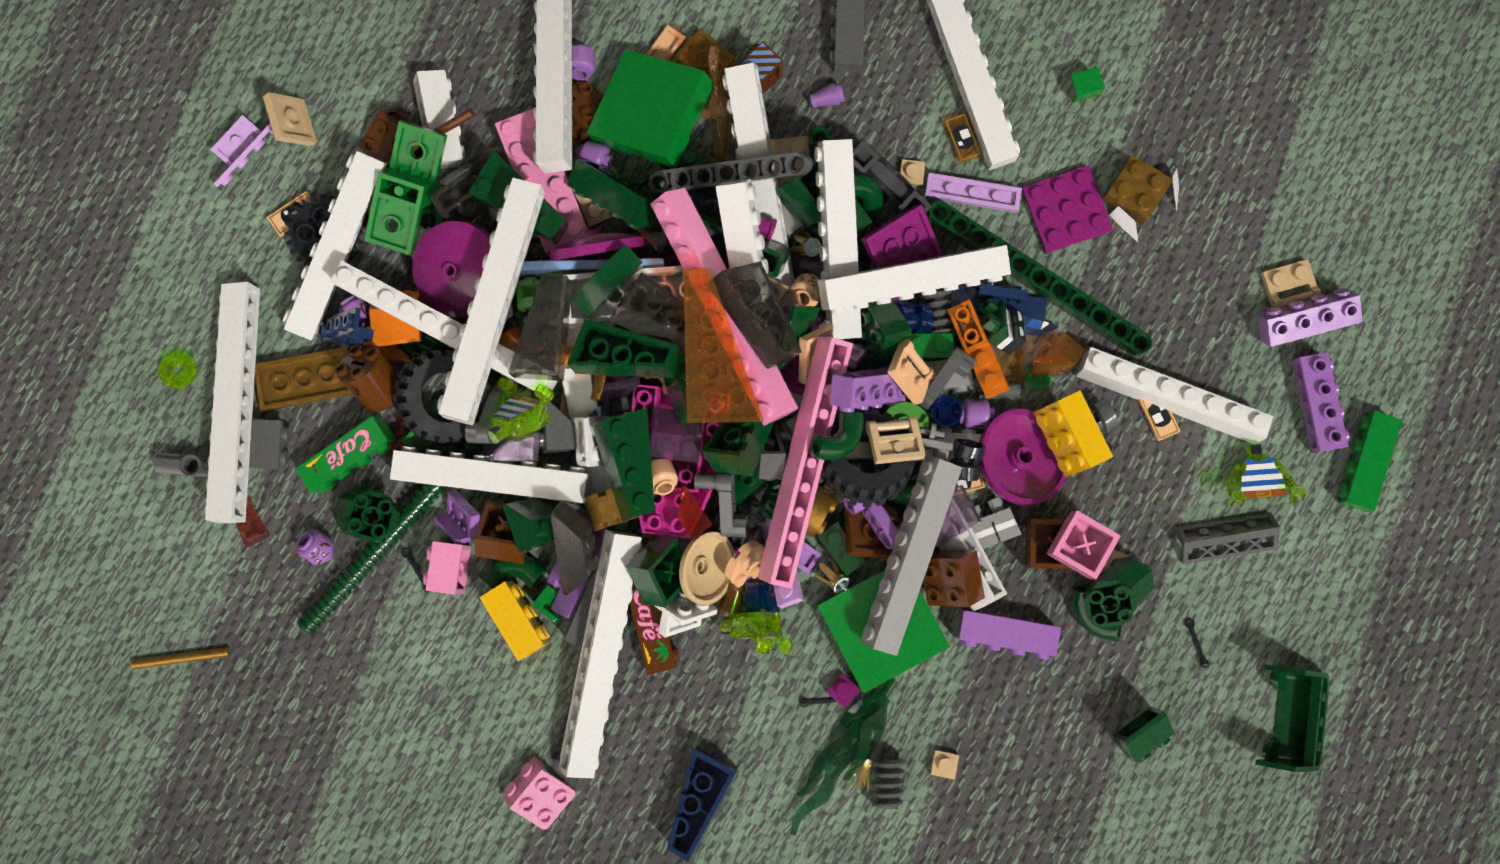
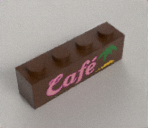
[630,582,680,675]

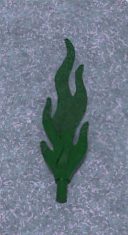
[791,678,898,836]

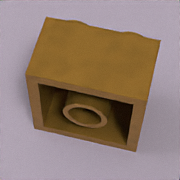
[1102,155,1173,225]

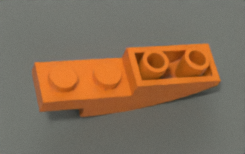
[948,299,1010,399]

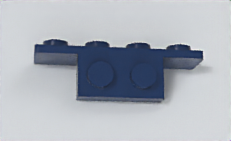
[950,282,1047,321]
[318,307,374,348]

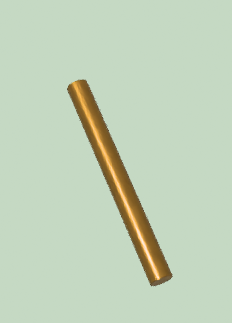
[131,647,230,669]

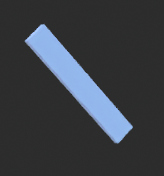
[519,258,665,277]

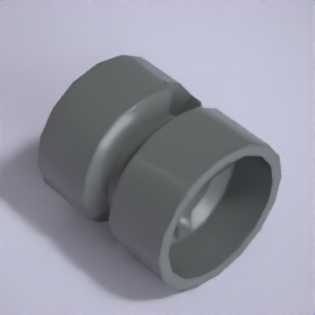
[1090,399,1119,432]

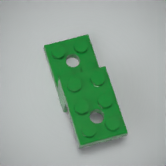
[364,120,447,255]

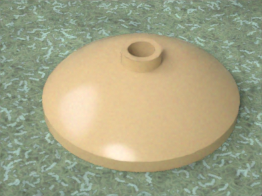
[679,531,735,605]

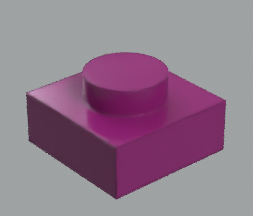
[826,673,861,709]

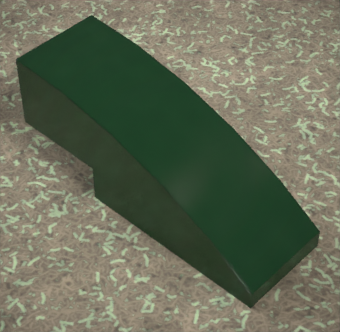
[571,244,643,318]

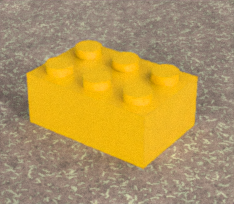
[1034,390,1113,477]
[479,581,551,661]

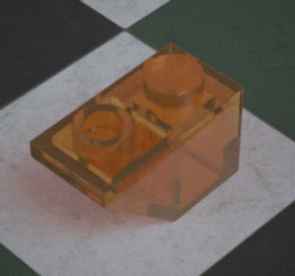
[1029,332,1086,376]

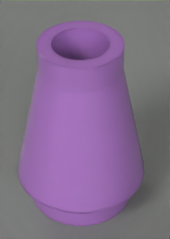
[809,82,845,108]

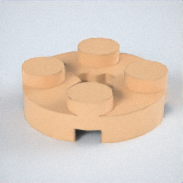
[725,540,765,587]

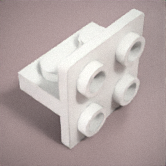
[574,415,614,467]
[655,590,718,637]

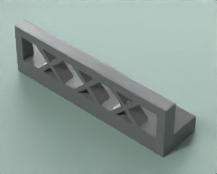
[1176,512,1280,565]

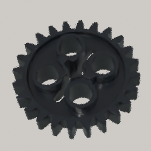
[284,194,364,266]

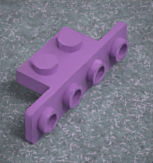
[547,525,608,619]

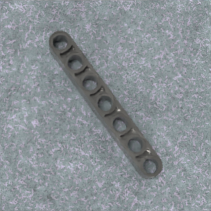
[648,152,813,193]

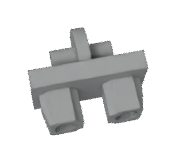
[920,423,954,461]

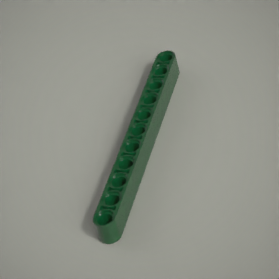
[927,201,1152,356]

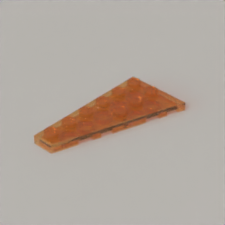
[683,268,764,423]

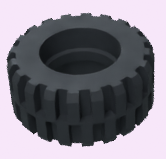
[393,350,491,443]
[821,408,916,507]

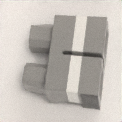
[966,497,1021,549]

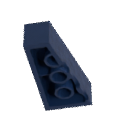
[667,746,740,862]

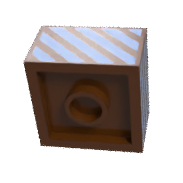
[731,41,783,94]

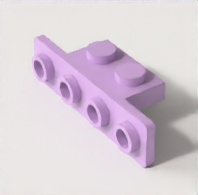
[210,115,273,187]

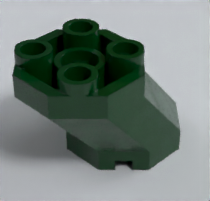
[333,486,400,543]
[1082,556,1155,628]

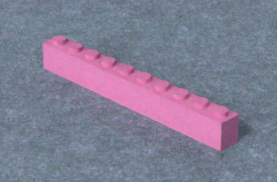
[650,188,798,426]
[757,336,853,588]

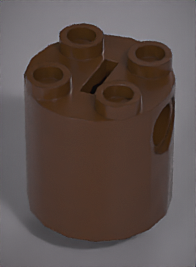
[334,344,401,412]

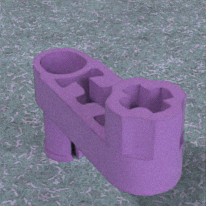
[843,498,902,549]

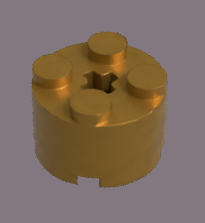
[806,486,838,537]
[583,488,640,532]

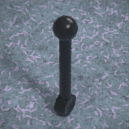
[402,549,431,593]
[1185,619,1209,668]
[800,698,836,708]

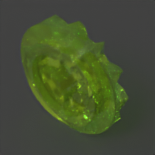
[158,351,198,390]

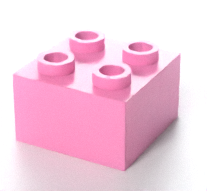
[1046,510,1120,579]
[423,541,471,594]

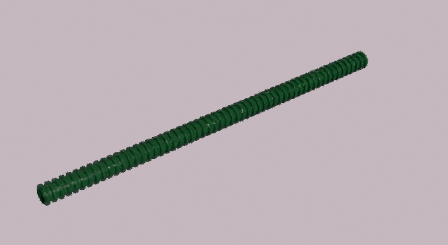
[297,340,559,635]

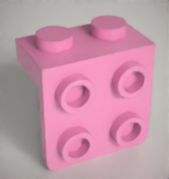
[502,756,575,829]

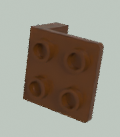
[572,80,604,145]
[359,108,412,169]

